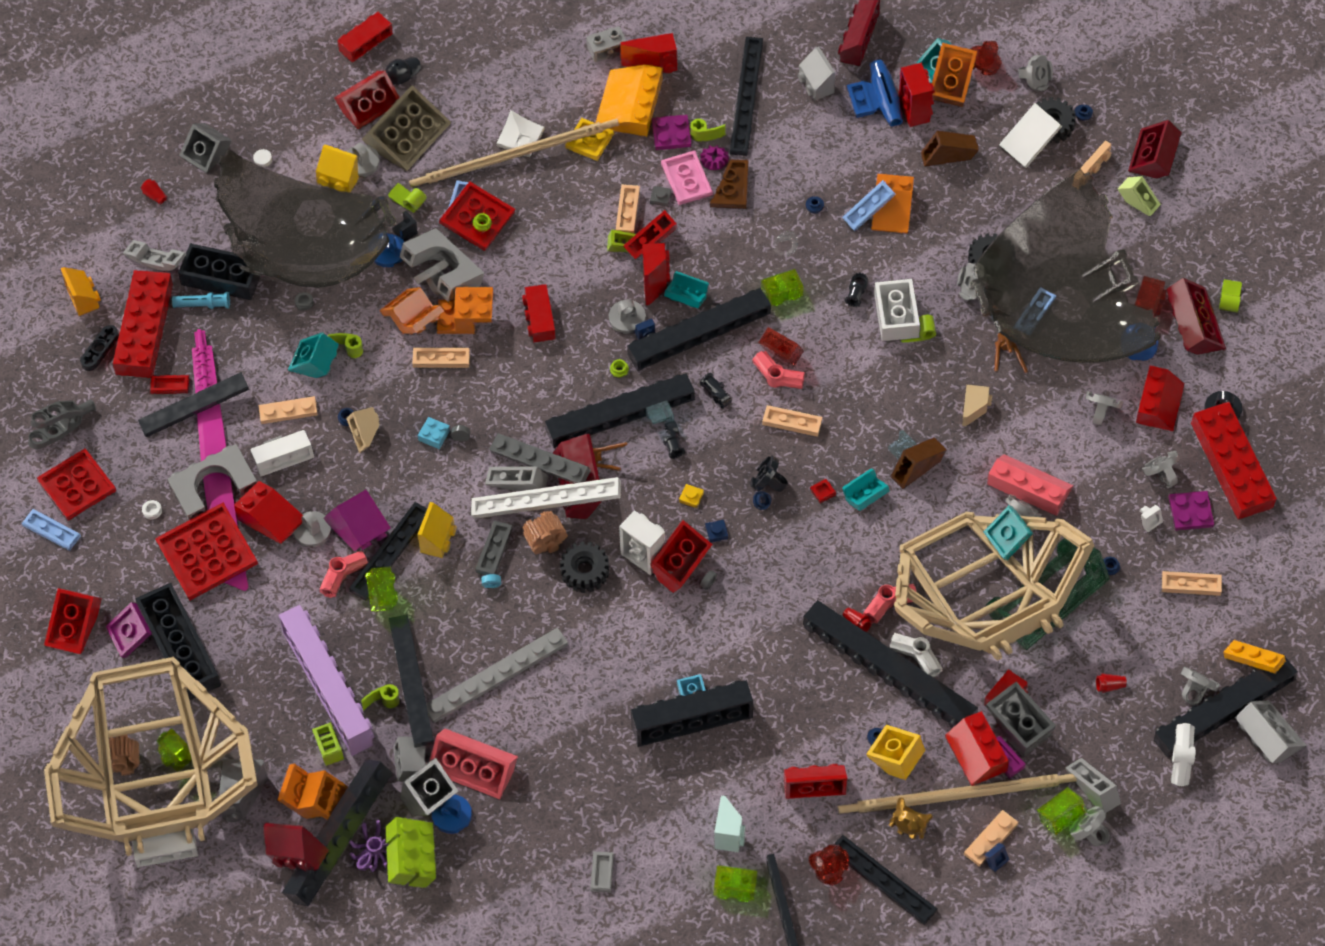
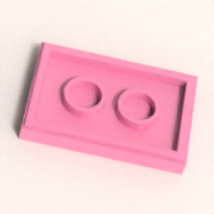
[661,151,713,205]

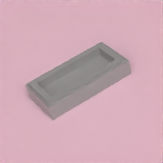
[590,851,614,892]

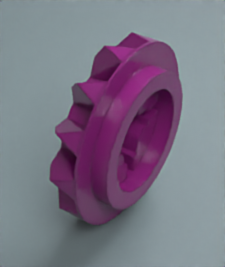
[700,145,729,170]

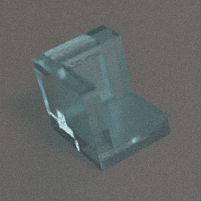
[646,401,674,424]
[888,430,917,460]

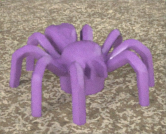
[349,820,399,872]

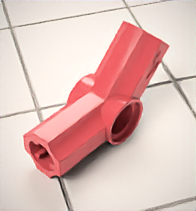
[752,351,805,389]
[320,551,368,598]
[863,584,916,624]

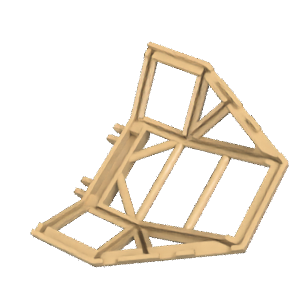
[894,512,1094,660]
[44,657,258,856]

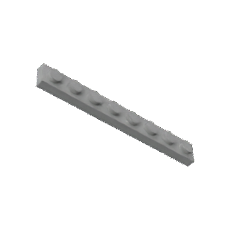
[426,628,568,723]

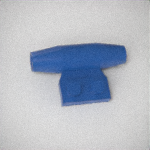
[847,60,903,127]

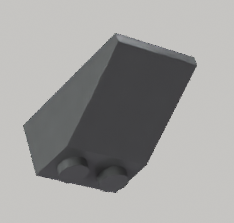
[986,682,1056,757]

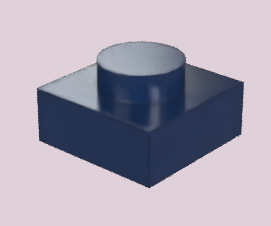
[635,318,655,340]
[705,520,728,542]
[985,842,1010,872]

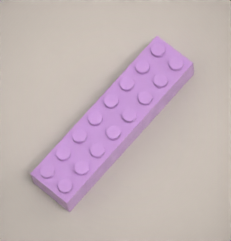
[279,605,374,756]

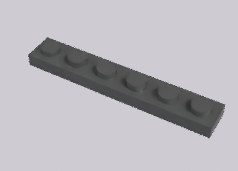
[489,433,591,484]

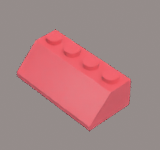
[987,454,1073,516]
[429,729,518,799]

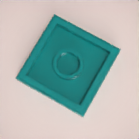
[983,505,1034,560]

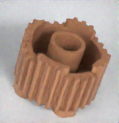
[522,511,568,554]
[109,734,140,775]

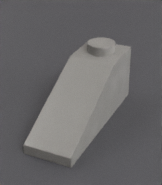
[485,466,549,491]
[1065,758,1121,813]

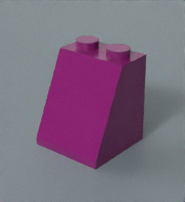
[324,489,391,552]

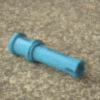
[172,292,230,309]

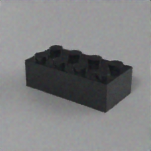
[178,243,263,300]

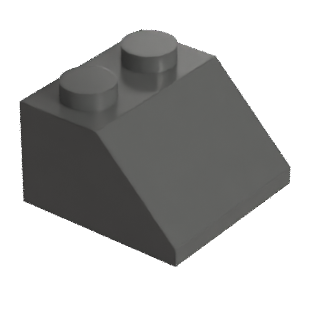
[179,123,232,173]

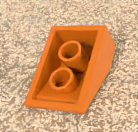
[932,43,977,107]
[871,173,914,234]

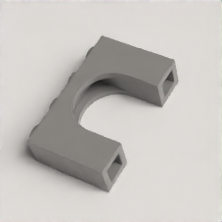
[400,228,484,302]
[167,444,257,520]

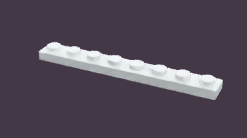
[471,477,621,519]

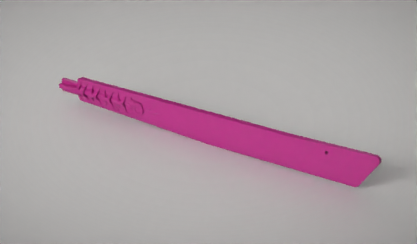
[192,329,248,591]

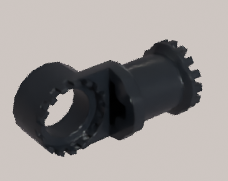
[844,272,868,307]
[700,373,732,409]
[663,421,685,459]

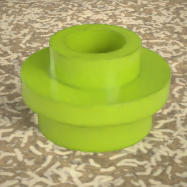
[473,213,491,231]
[610,359,629,378]

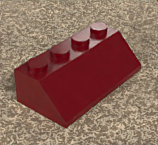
[838,0,881,67]
[1166,278,1226,355]
[553,434,602,519]

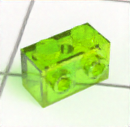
[760,269,803,306]
[366,567,398,612]
[156,728,192,772]
[1036,787,1087,835]
[713,865,758,902]

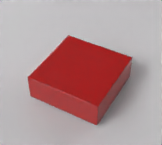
[810,479,836,504]

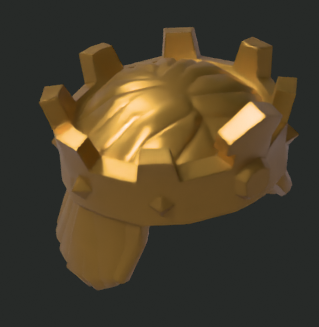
[889,797,933,839]

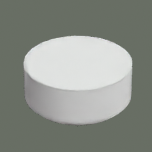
[253,149,272,168]
[142,500,162,520]

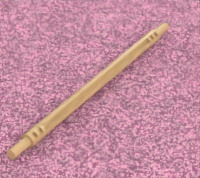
[409,119,619,188]
[838,774,1077,814]

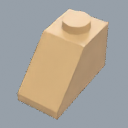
[962,385,992,426]
[347,407,380,453]

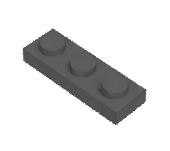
[475,521,513,575]

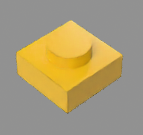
[679,484,704,508]

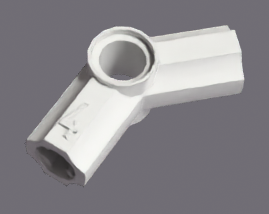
[890,633,943,677]
[1171,723,1196,786]

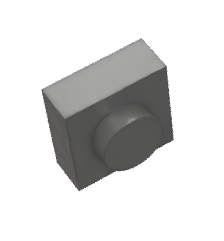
[650,186,672,207]

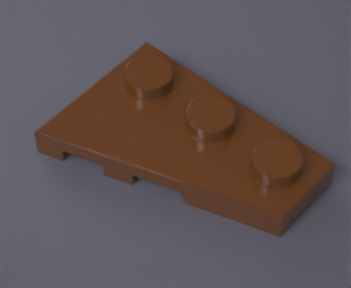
[710,159,749,209]

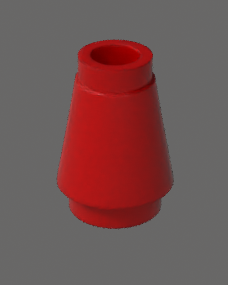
[140,179,168,205]
[842,607,872,632]
[1096,673,1127,693]

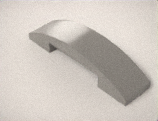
[123,240,186,271]

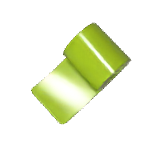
[690,118,726,142]
[388,183,427,212]
[1219,279,1242,313]
[901,315,936,343]
[327,333,363,358]
[361,684,400,711]

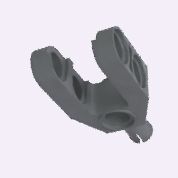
[28,399,96,449]

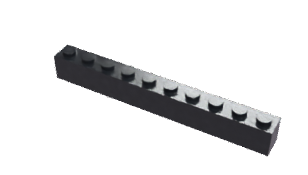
[803,600,978,728]

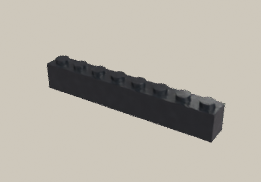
[627,288,771,371]
[545,373,695,448]
[1153,654,1298,758]
[281,759,393,907]

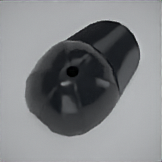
[385,57,421,85]

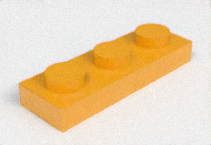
[1223,640,1286,673]

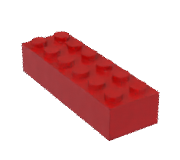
[113,270,173,378]
[1191,402,1277,520]

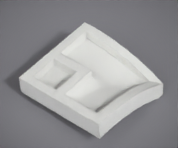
[497,111,544,157]

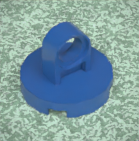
[369,233,404,267]
[432,794,472,834]

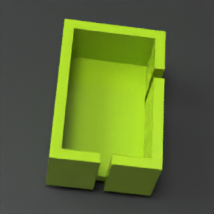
[386,817,436,888]

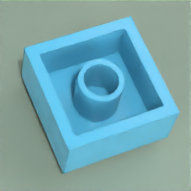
[418,417,450,449]
[677,674,706,696]

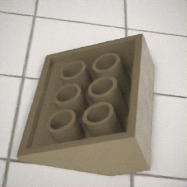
[361,85,452,171]

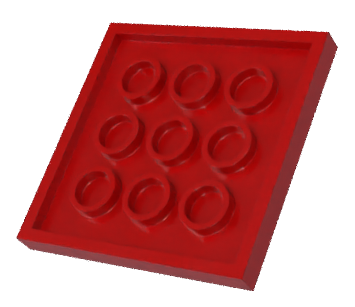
[155,502,259,601]

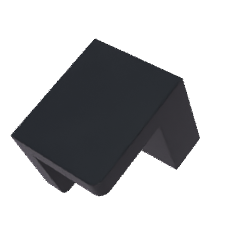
[392,211,418,242]

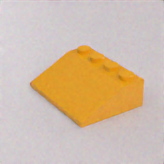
[596,65,663,137]

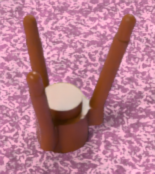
[994,331,1028,373]
[593,442,628,471]

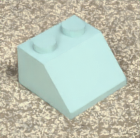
[715,796,745,852]

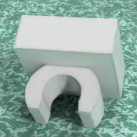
[1139,505,1163,532]

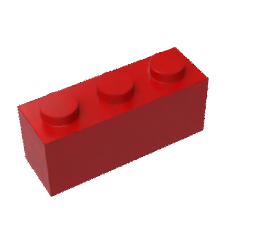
[337,12,393,63]
[522,284,556,343]

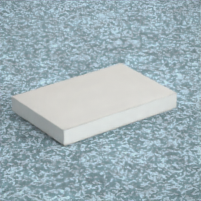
[999,103,1062,167]

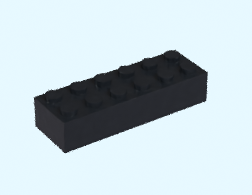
[135,583,221,700]
[631,680,753,747]

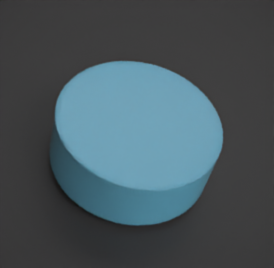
[481,574,501,588]

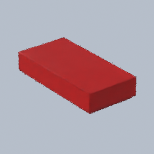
[150,375,190,394]

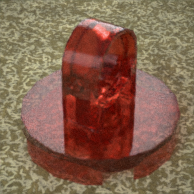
[971,41,1002,76]
[809,844,849,886]

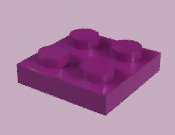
[652,114,691,150]
[1169,491,1214,531]
[105,602,152,658]

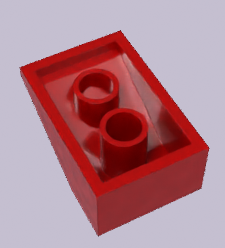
[620,33,678,74]
[234,481,303,544]
[44,588,102,654]

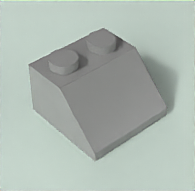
[797,46,835,101]

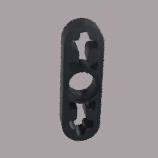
[80,325,119,371]

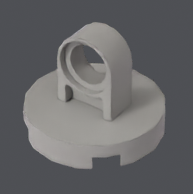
[1018,55,1053,91]
[347,143,380,177]
[414,259,449,295]
[957,263,994,301]
[609,299,646,334]
[1085,391,1124,426]
[1142,451,1180,488]
[1006,494,1042,518]
[293,511,331,547]
[1181,667,1220,705]
[1069,806,1110,846]

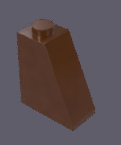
[921,131,979,167]
[890,437,947,489]

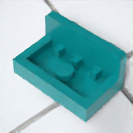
[664,271,709,308]
[842,468,890,511]

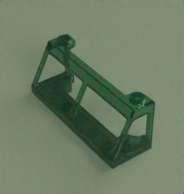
[986,538,1110,650]

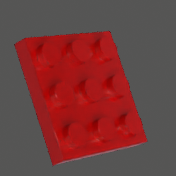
[439,181,515,251]
[37,448,117,521]

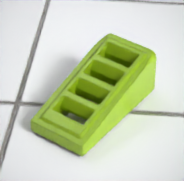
[607,230,636,252]
[312,722,344,766]

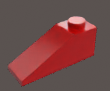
[623,210,678,260]

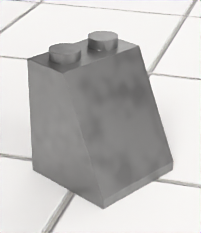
[400,758,458,815]
[219,759,268,823]

